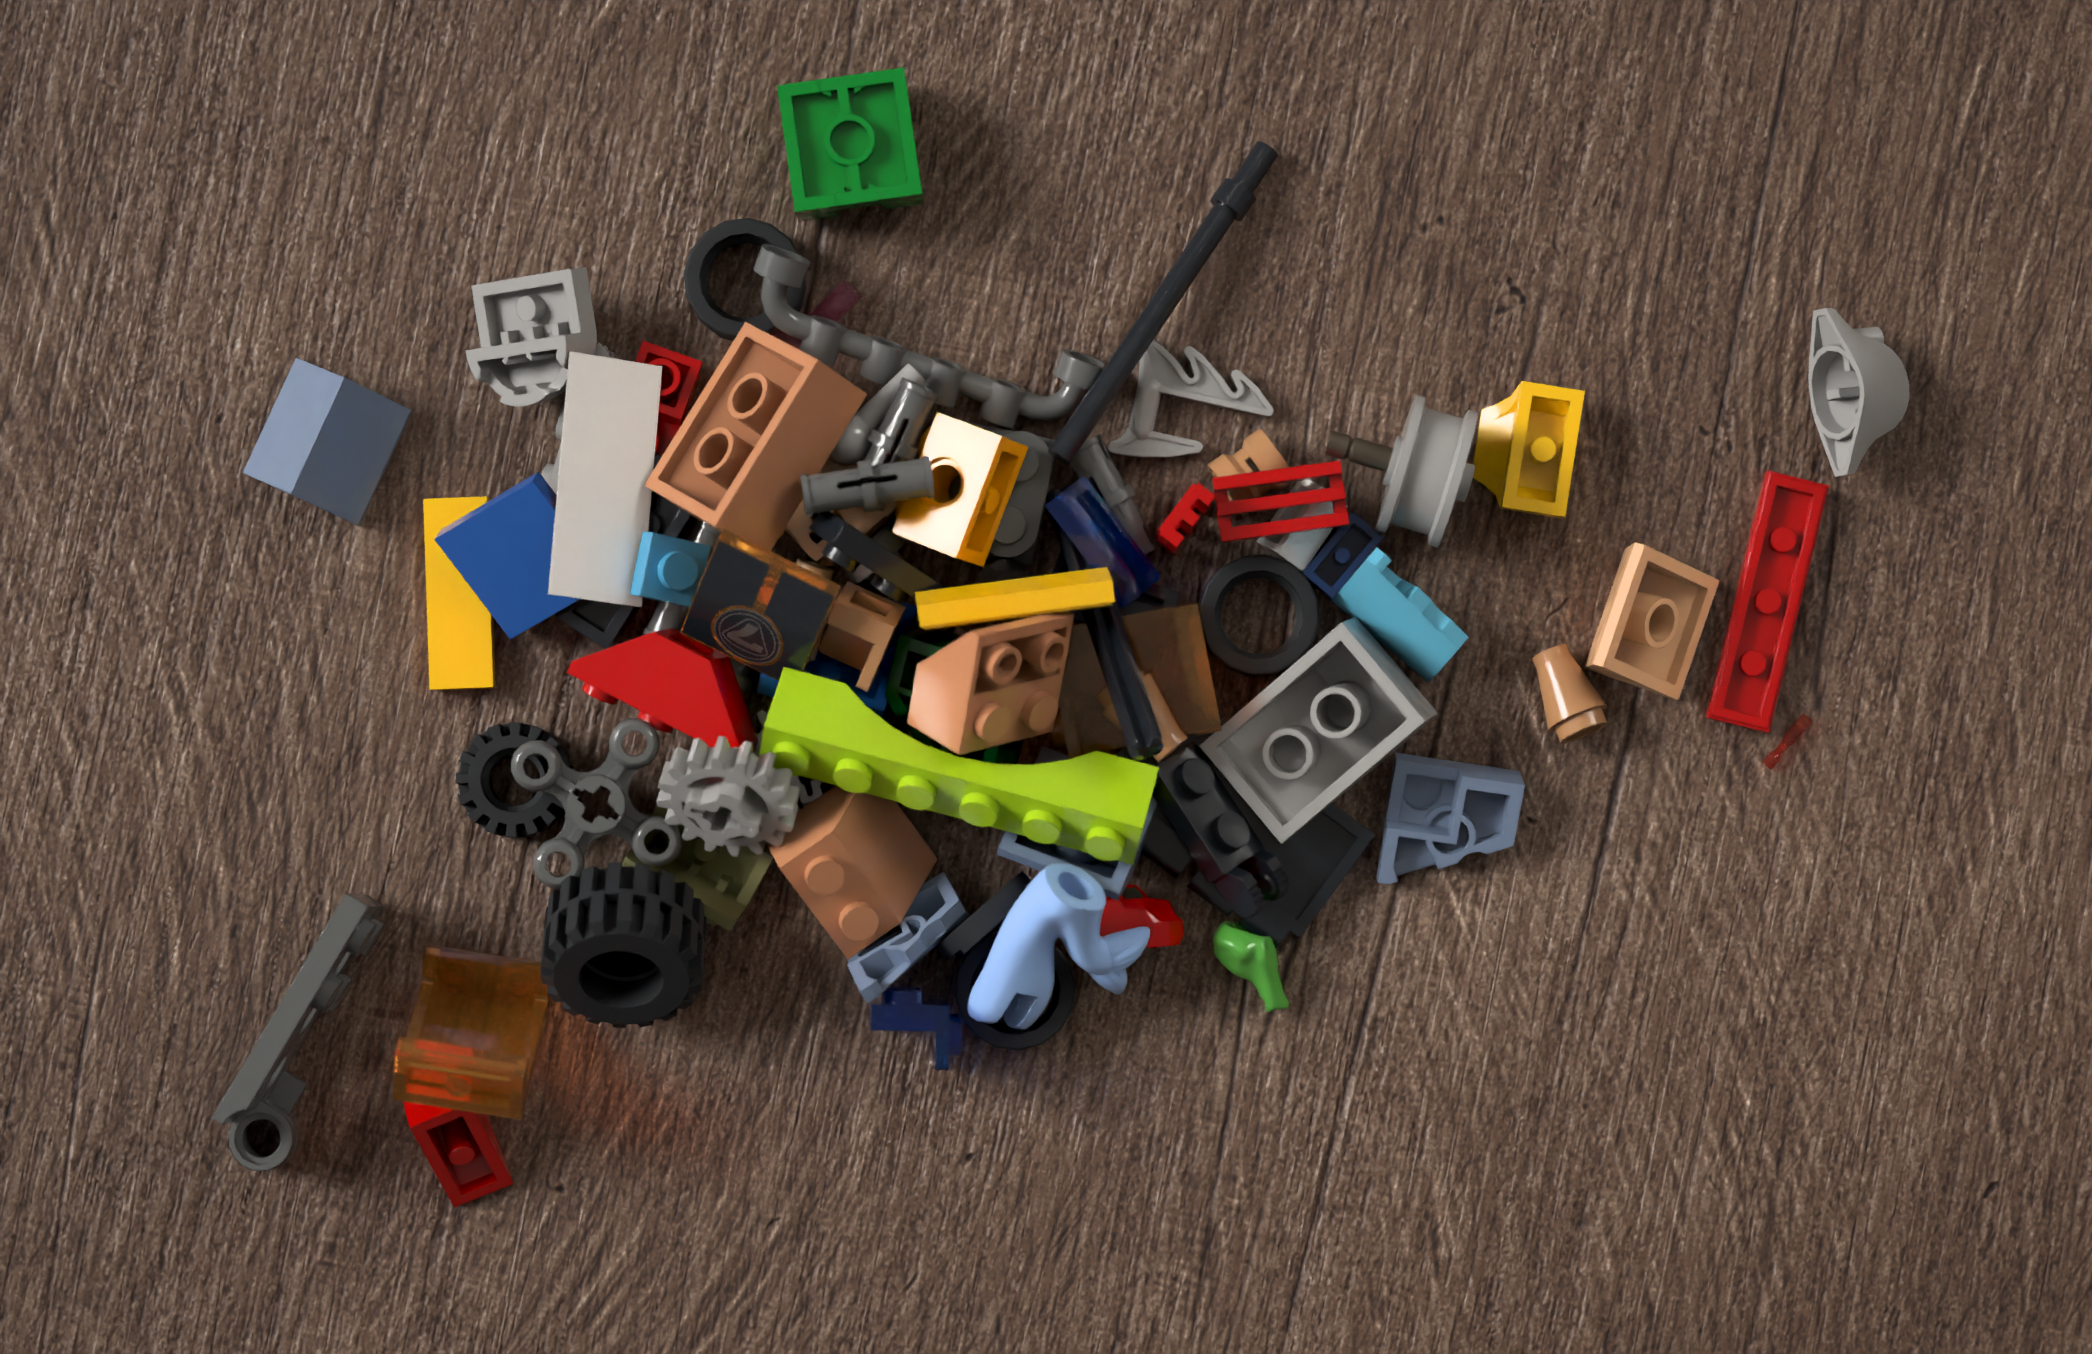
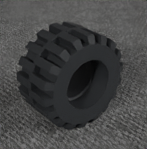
[540,862,707,1028]

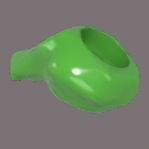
[1213,921,1289,1012]

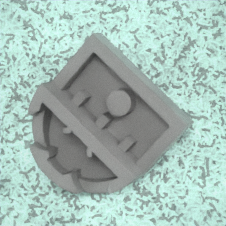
[465,267,597,407]

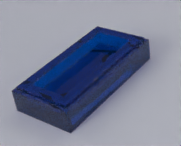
[1045,476,1160,608]

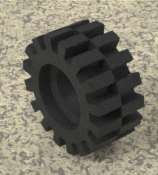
[455,722,574,838]

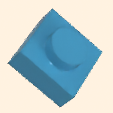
[630,531,711,608]

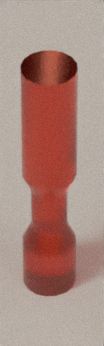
[1762,714,1813,770]

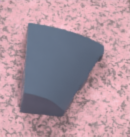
[1376,753,1525,884]
[846,872,970,1004]

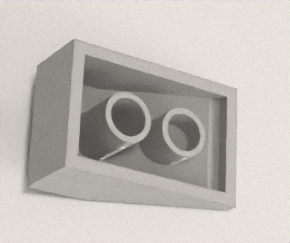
[1199,617,1438,844]

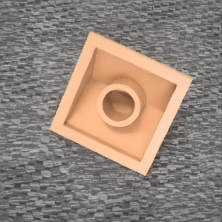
[1584,542,1720,700]

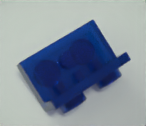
[868,986,962,1071]

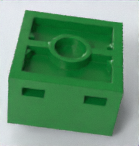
[777,67,924,222]

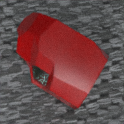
[1099,884,1184,948]

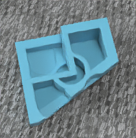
[1331,547,1469,683]

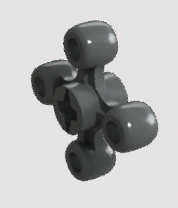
[511,718,682,889]

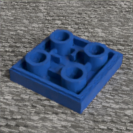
[434,472,579,639]

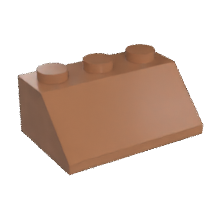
[644,322,867,559]

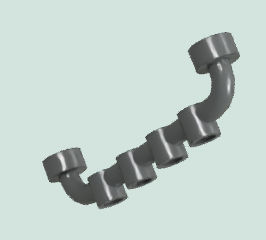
[753,244,1106,428]

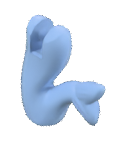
[967,863,1150,1029]

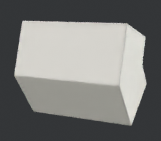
[1257,480,1348,573]

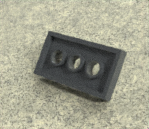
[211,893,385,1171]

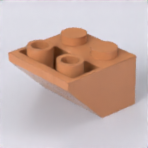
[907,611,1074,755]

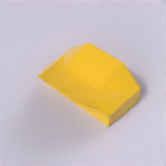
[1473,381,1585,519]

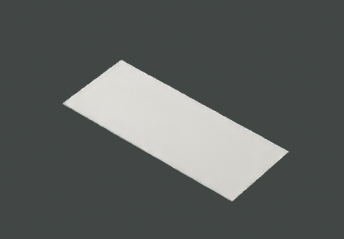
[548,351,662,607]

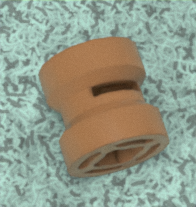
[1207,428,1292,517]

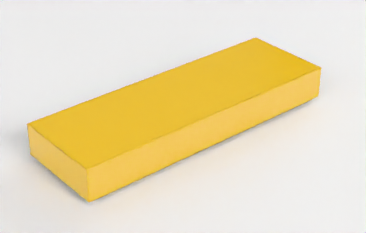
[423,496,496,691]
[915,567,1115,630]

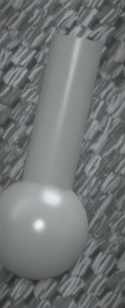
[829,364,926,465]

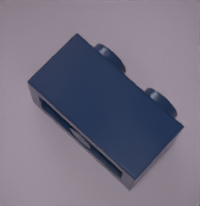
[1302,512,1383,601]

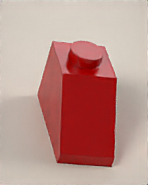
[396,1051,513,1208]

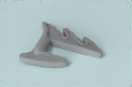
[1107,340,1274,458]

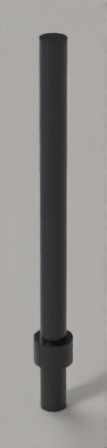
[1048,141,1278,465]

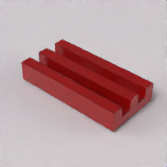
[1212,460,1349,543]
[1156,482,1216,556]

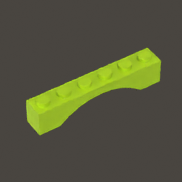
[759,667,1159,865]

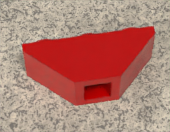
[566,628,758,753]

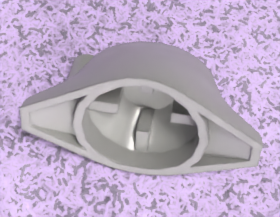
[1808,308,1910,477]

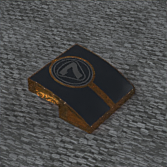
[680,529,841,681]

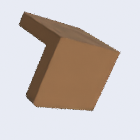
[819,581,906,692]

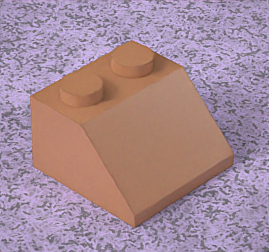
[766,785,937,959]

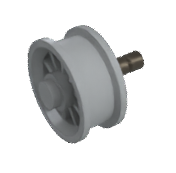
[1324,394,1478,548]

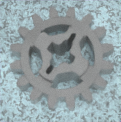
[656,736,800,856]

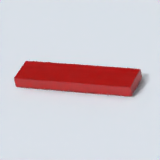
[1705,470,1829,733]

